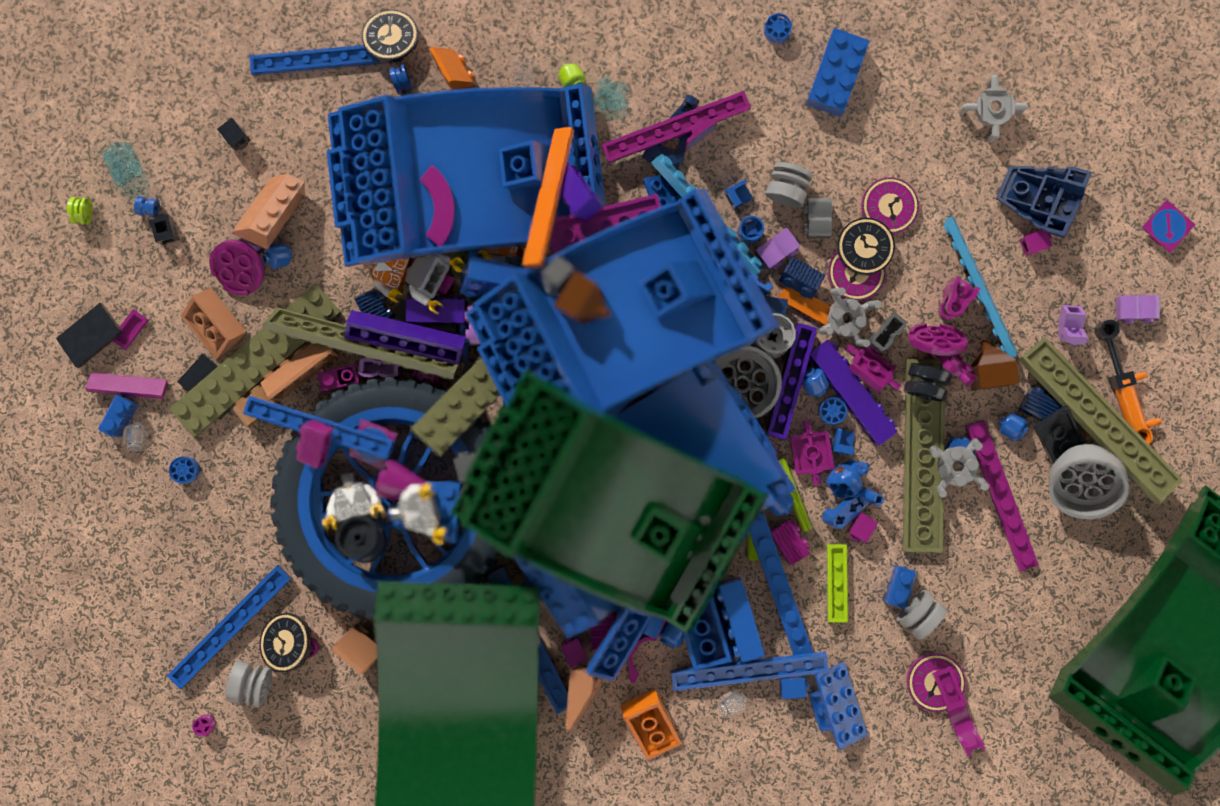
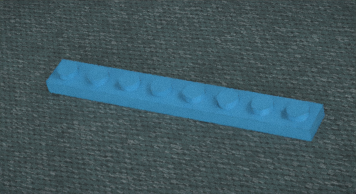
[651,154,764,275]
[944,216,1018,357]

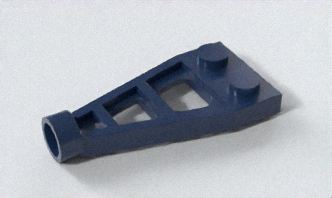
[642,95,700,170]

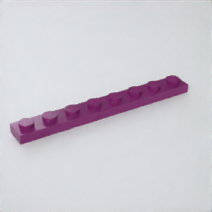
[601,91,751,164]
[965,420,1039,572]

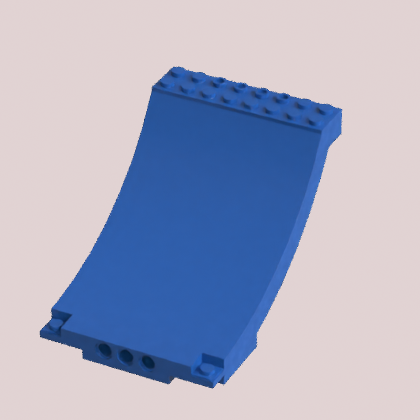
[326,83,606,267]
[466,189,779,413]
[514,360,796,638]

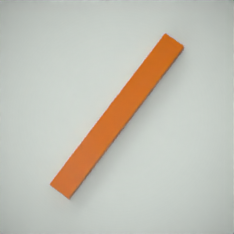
[523,127,574,268]

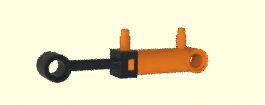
[1094,320,1162,444]

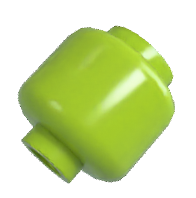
[558,63,586,88]

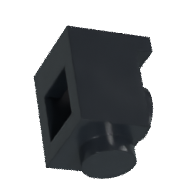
[149,214,180,245]

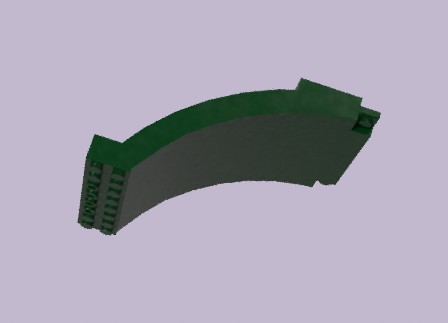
[450,370,770,633]
[1048,486,1220,796]
[374,582,540,806]

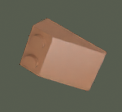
[331,624,377,675]
[566,665,604,730]

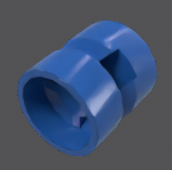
[737,216,764,245]

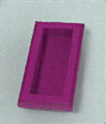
[113,309,149,351]

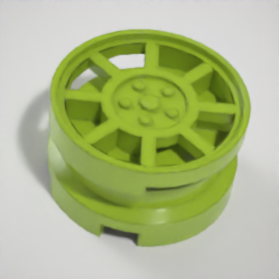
[67,197,93,225]

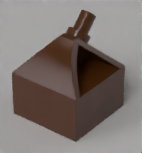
[554,271,611,325]
[970,340,1020,391]

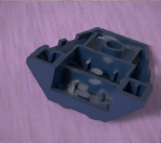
[996,166,1092,238]

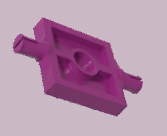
[845,344,901,393]
[934,354,977,387]
[789,420,835,486]

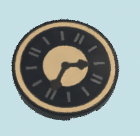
[361,9,419,63]
[837,218,895,276]
[259,613,312,672]

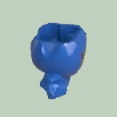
[826,459,870,498]

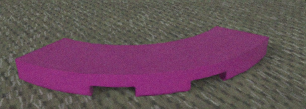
[420,165,455,246]

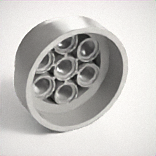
[715,346,781,419]
[1048,445,1129,519]

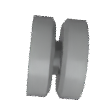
[897,590,947,640]

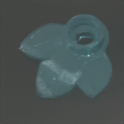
[594,75,629,111]

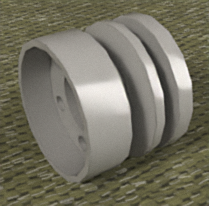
[765,162,813,208]
[751,313,796,360]
[226,661,272,709]

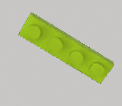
[826,544,848,622]

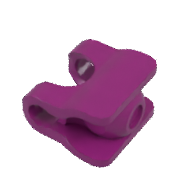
[938,276,980,320]

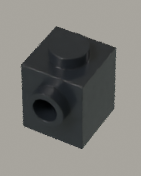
[217,118,251,151]

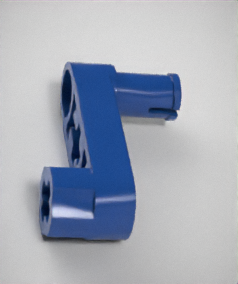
[822,486,884,529]

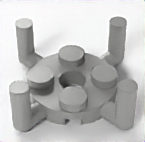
[958,75,1028,143]
[819,288,882,347]
[930,438,989,497]

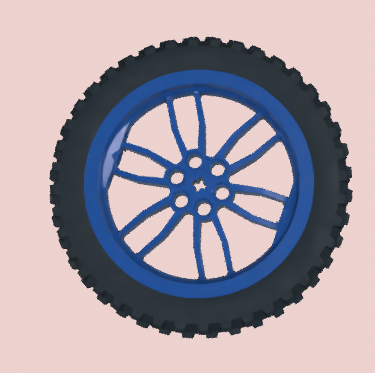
[270,377,504,621]

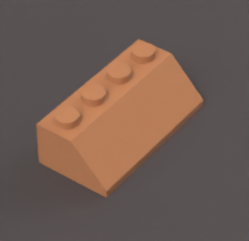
[232,174,305,249]
[261,343,339,402]

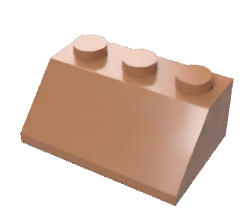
[181,288,247,360]

